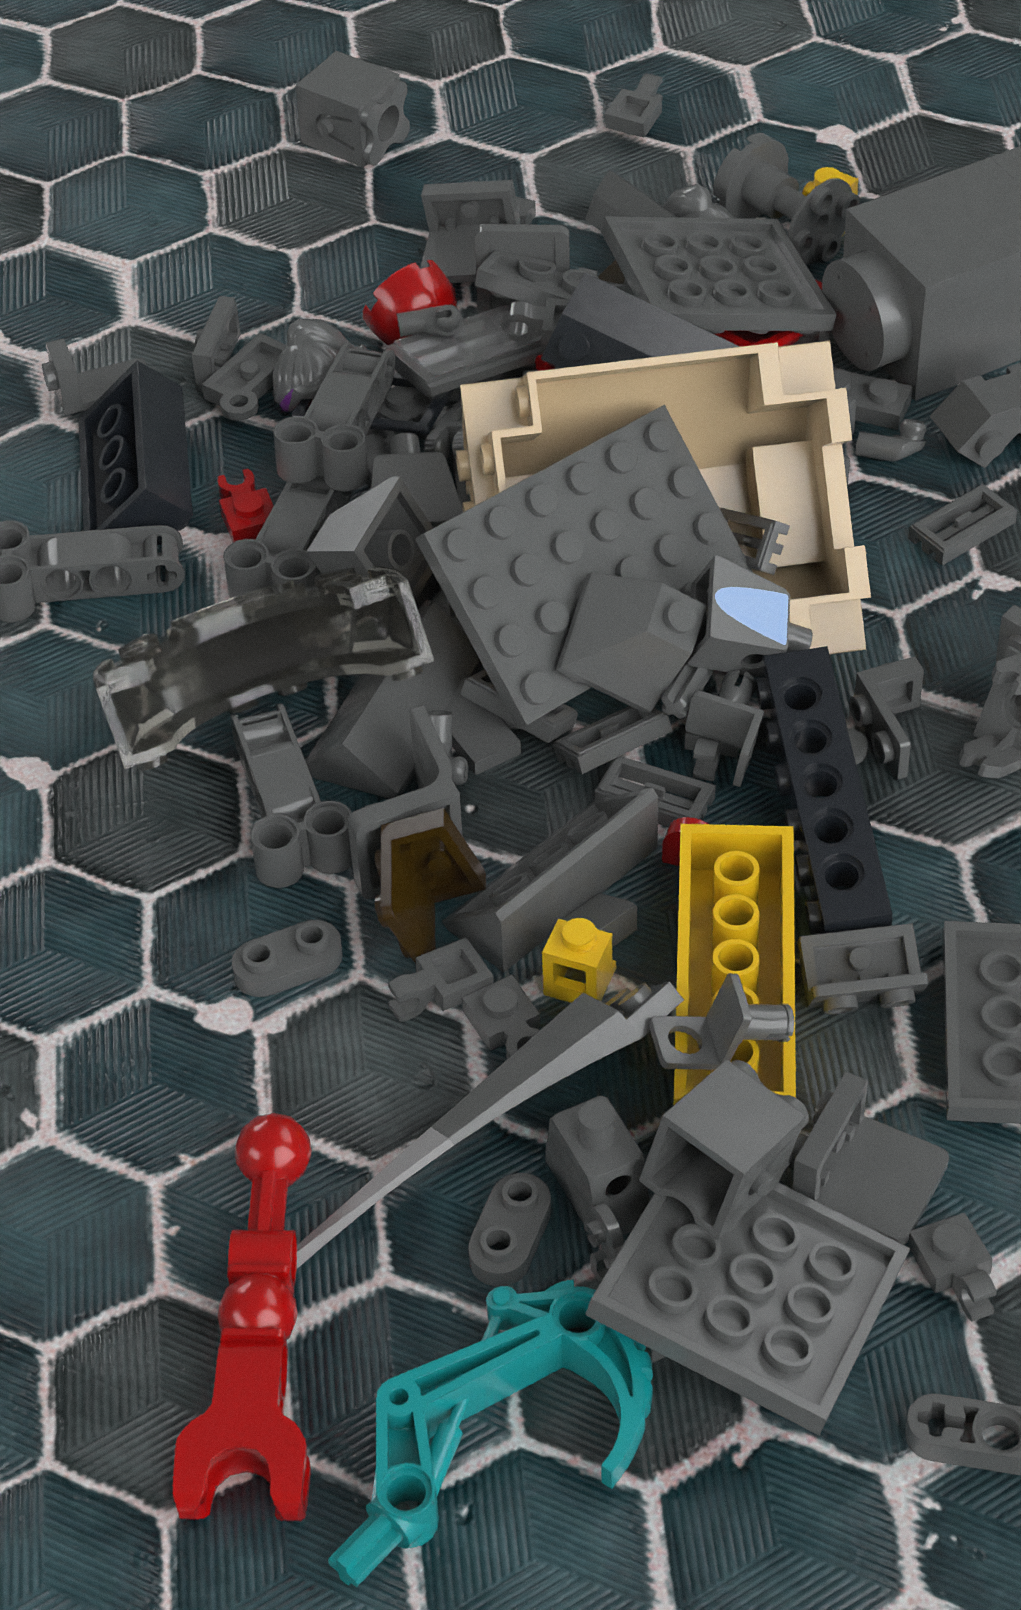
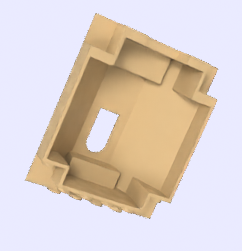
[456,341,871,671]

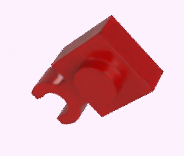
[217,469,274,543]

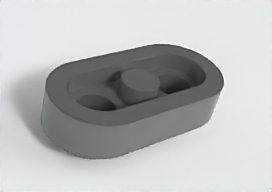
[232,920,343,997]
[468,1173,551,1287]

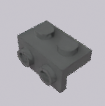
[797,923,929,1014]

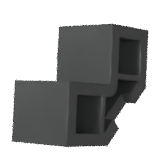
[930,363,1021,468]

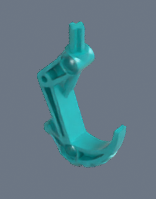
[328,1279,653,1587]

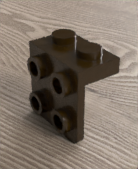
[375,808,486,964]

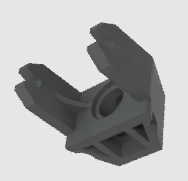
[959,646,1021,779]

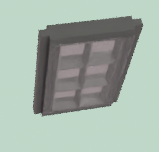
[381,301,547,397]

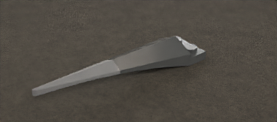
[297,982,684,1268]

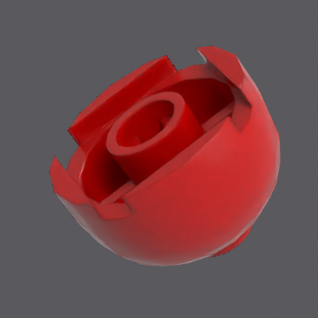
[363,260,457,345]

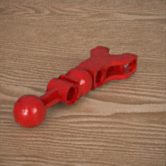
[173,1113,312,1521]

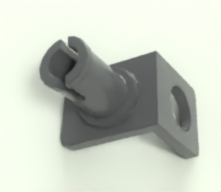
[685,669,764,787]
[649,973,794,1070]

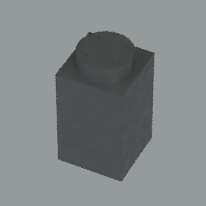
[822,146,1021,401]

